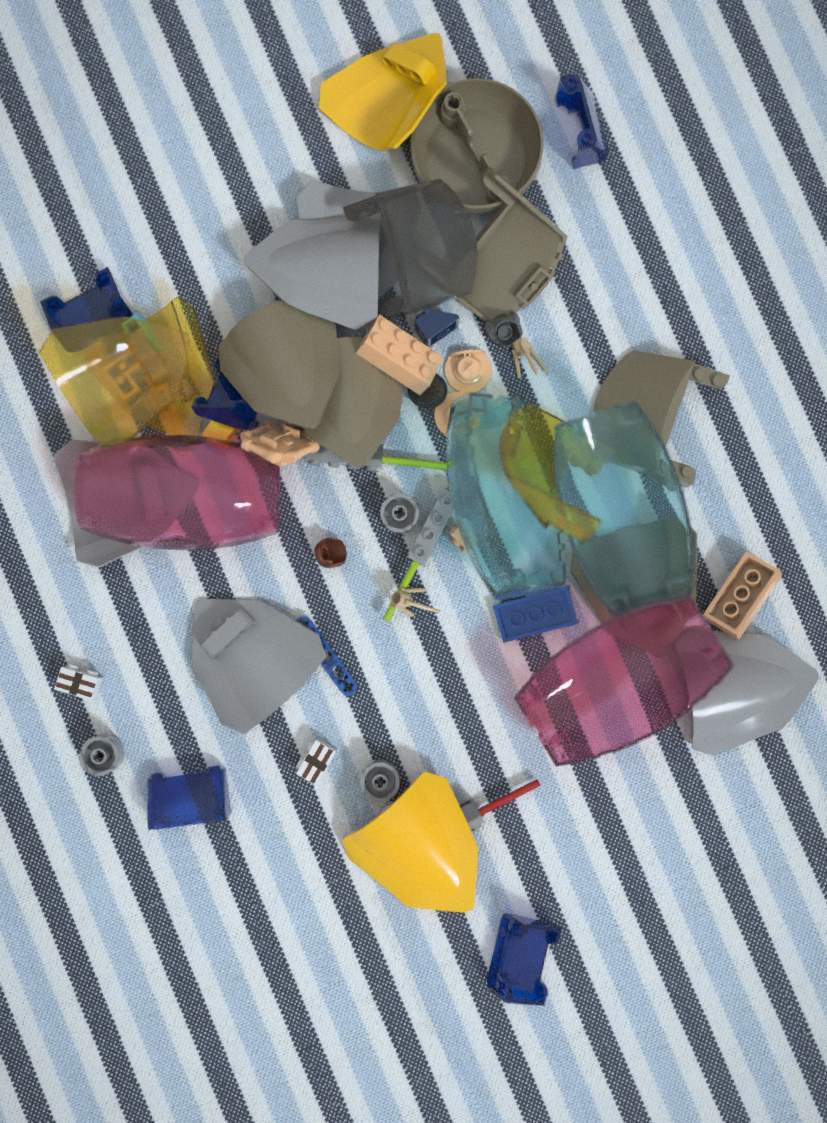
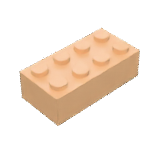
[356,315,444,395]
[703,551,782,640]

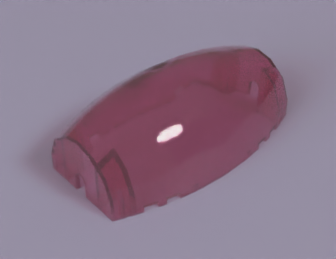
[75,435,280,550]
[514,594,734,767]

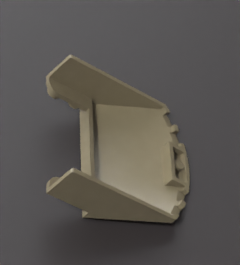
[414,166,567,321]
[591,350,730,488]

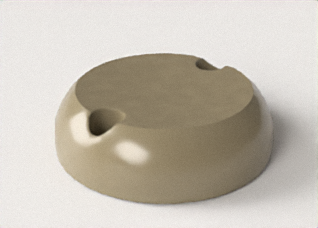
[410,78,544,214]

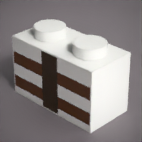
[54,664,103,701]
[296,738,337,786]

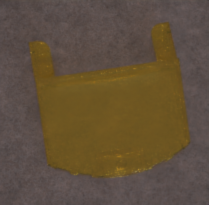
[499,403,615,543]

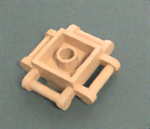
[240,421,320,467]

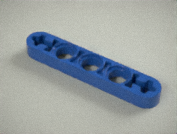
[296,616,358,696]

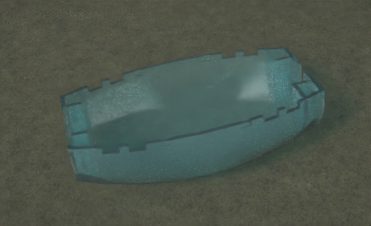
[446,392,566,600]
[554,400,694,617]

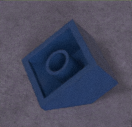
[414,310,460,348]

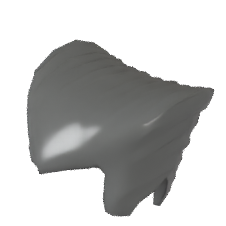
[484,313,522,347]

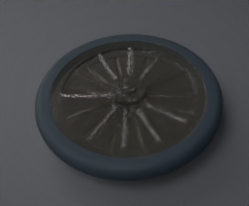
[407,374,447,409]

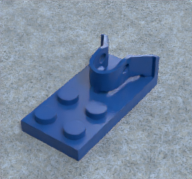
[493,585,580,643]

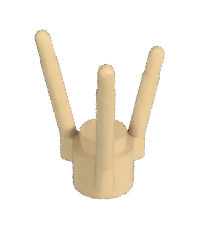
[511,338,548,379]
[391,587,440,617]

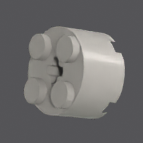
[380,494,419,534]
[79,734,124,776]
[360,760,400,802]

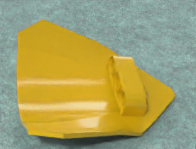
[319,33,447,152]
[342,771,478,912]

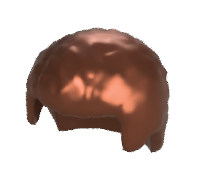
[314,538,347,568]

